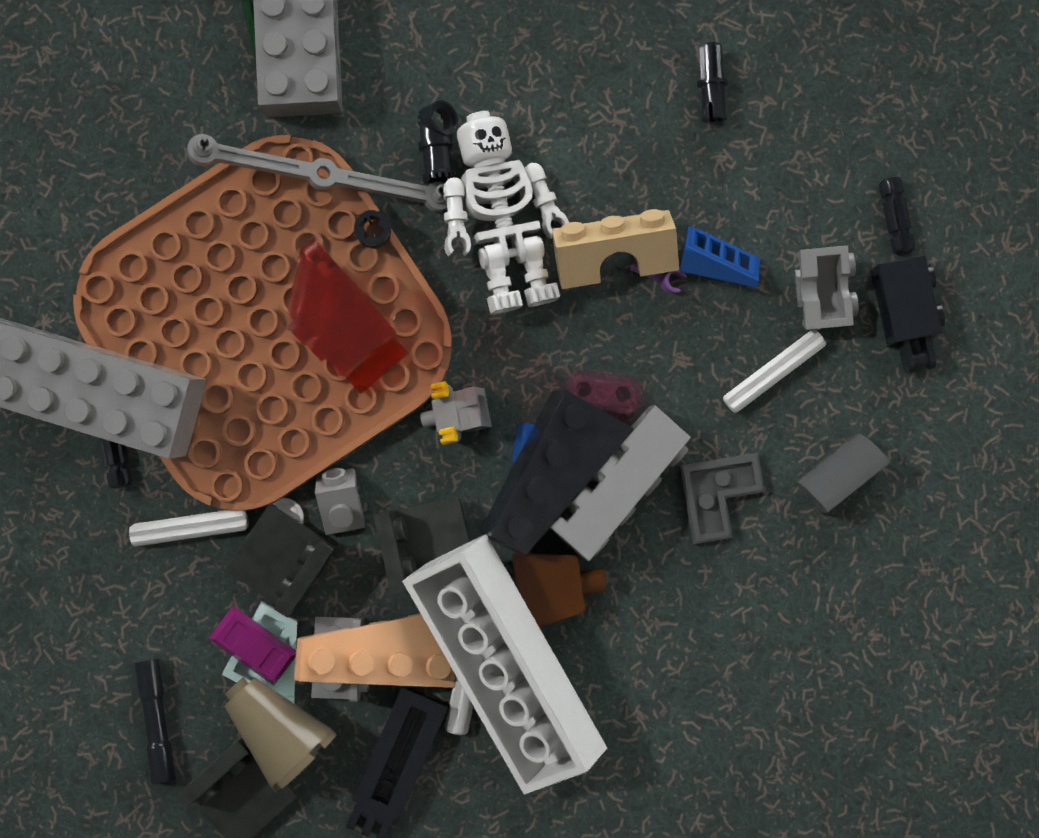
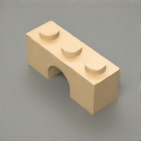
[552,209,679,289]

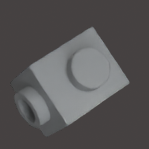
[315,468,365,535]

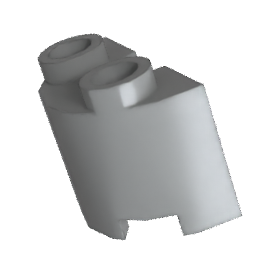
[795,245,859,330]

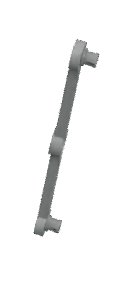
[187,134,447,212]

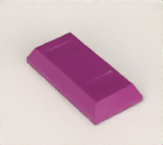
[208,606,296,686]

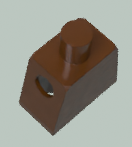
[512,553,607,627]

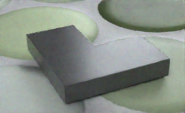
[679,453,765,544]

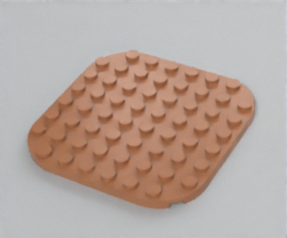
[73,135,452,511]

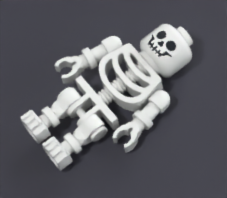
[443,111,569,315]

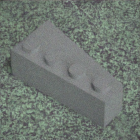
[549,405,691,561]

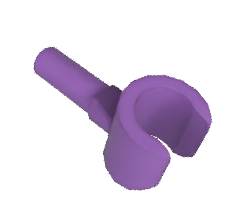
[630,261,687,294]

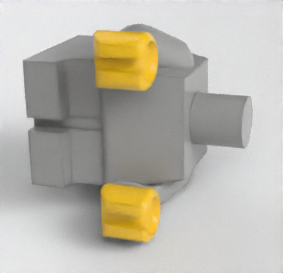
[420,381,492,445]

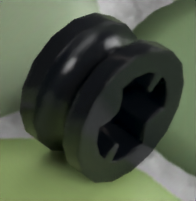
[354,210,391,249]

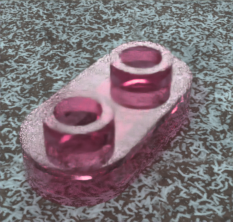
[563,370,643,415]

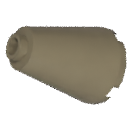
[224,677,337,793]

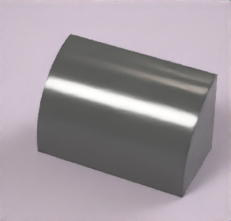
[795,433,891,513]

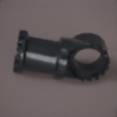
[418,100,458,185]

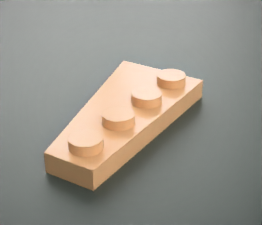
[294,613,455,688]

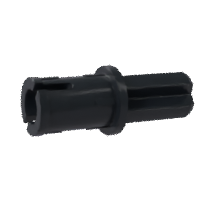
[697,42,728,123]

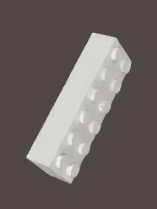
[402,534,607,794]

